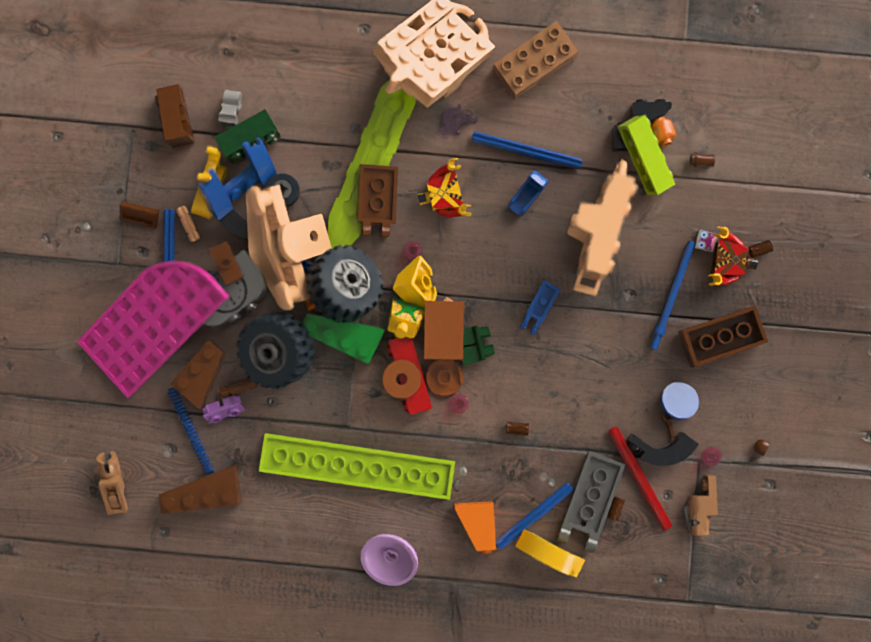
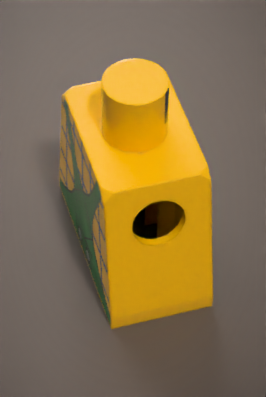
[387,298,425,338]

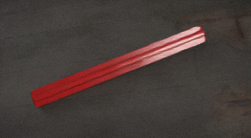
[608,426,672,531]

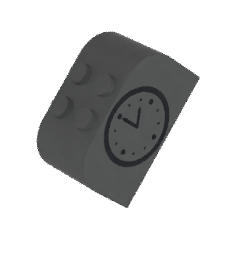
[203,250,268,328]

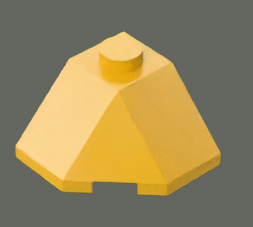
[393,255,437,308]

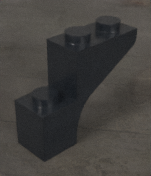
[612,99,672,151]

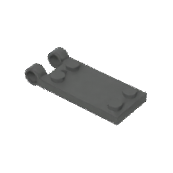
[556,451,625,553]

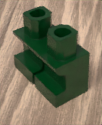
[462,326,495,366]

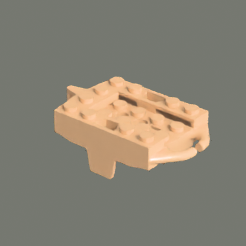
[373,0,495,108]
[567,161,636,297]

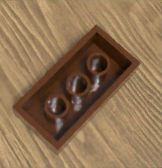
[678,305,768,367]

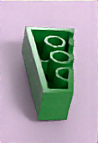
[302,313,386,365]

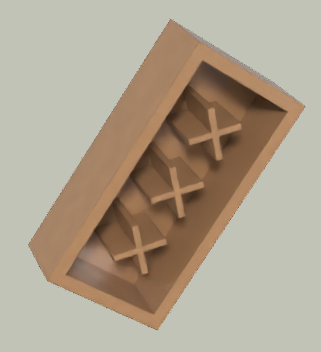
[493,21,579,100]

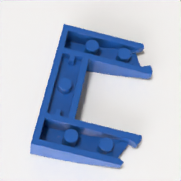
[198,137,277,220]

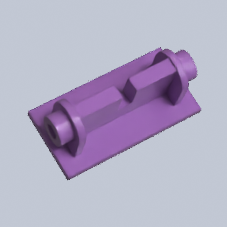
[203,395,245,424]

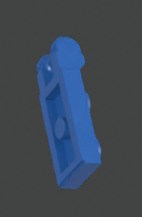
[520,280,561,336]

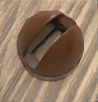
[754,440,770,457]

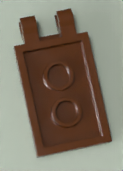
[357,164,398,238]

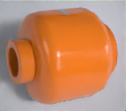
[651,117,676,147]

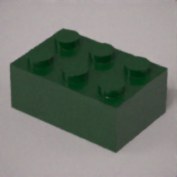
[215,109,281,164]

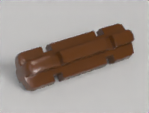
[219,378,257,398]

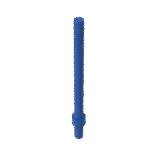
[650,241,695,350]

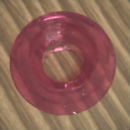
[404,241,423,260]
[450,394,469,413]
[702,447,722,466]

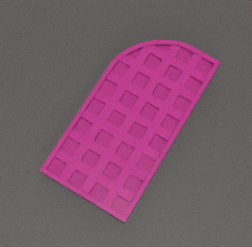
[77,261,229,399]

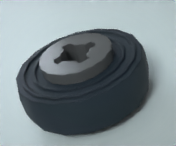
[266,173,300,207]

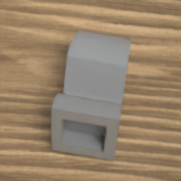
[218,90,242,128]

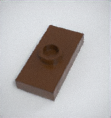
[120,201,159,229]
[209,241,244,286]

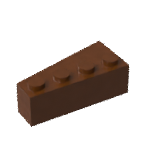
[159,464,242,514]

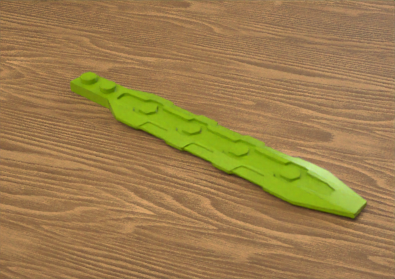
[328,80,416,249]

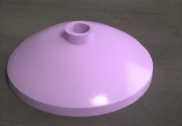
[361,534,418,586]

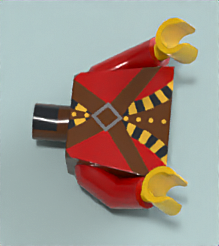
[709,226,758,286]

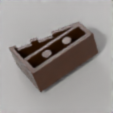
[155,84,195,148]
[170,340,227,409]

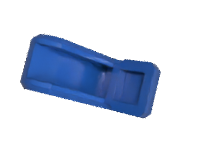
[507,171,548,216]

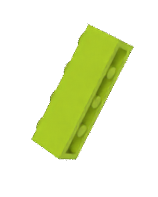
[618,115,675,195]

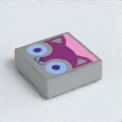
[694,229,717,253]

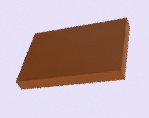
[424,301,464,360]

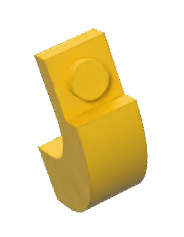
[515,529,585,577]

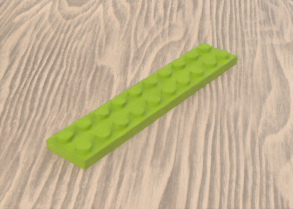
[259,433,455,500]

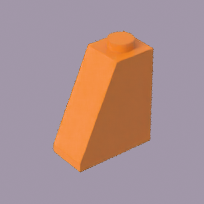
[454,501,496,554]

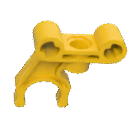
[191,146,227,219]

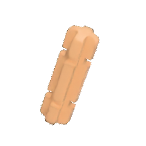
[176,206,200,242]

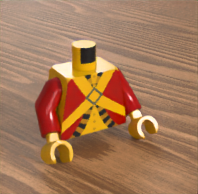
[417,158,472,218]

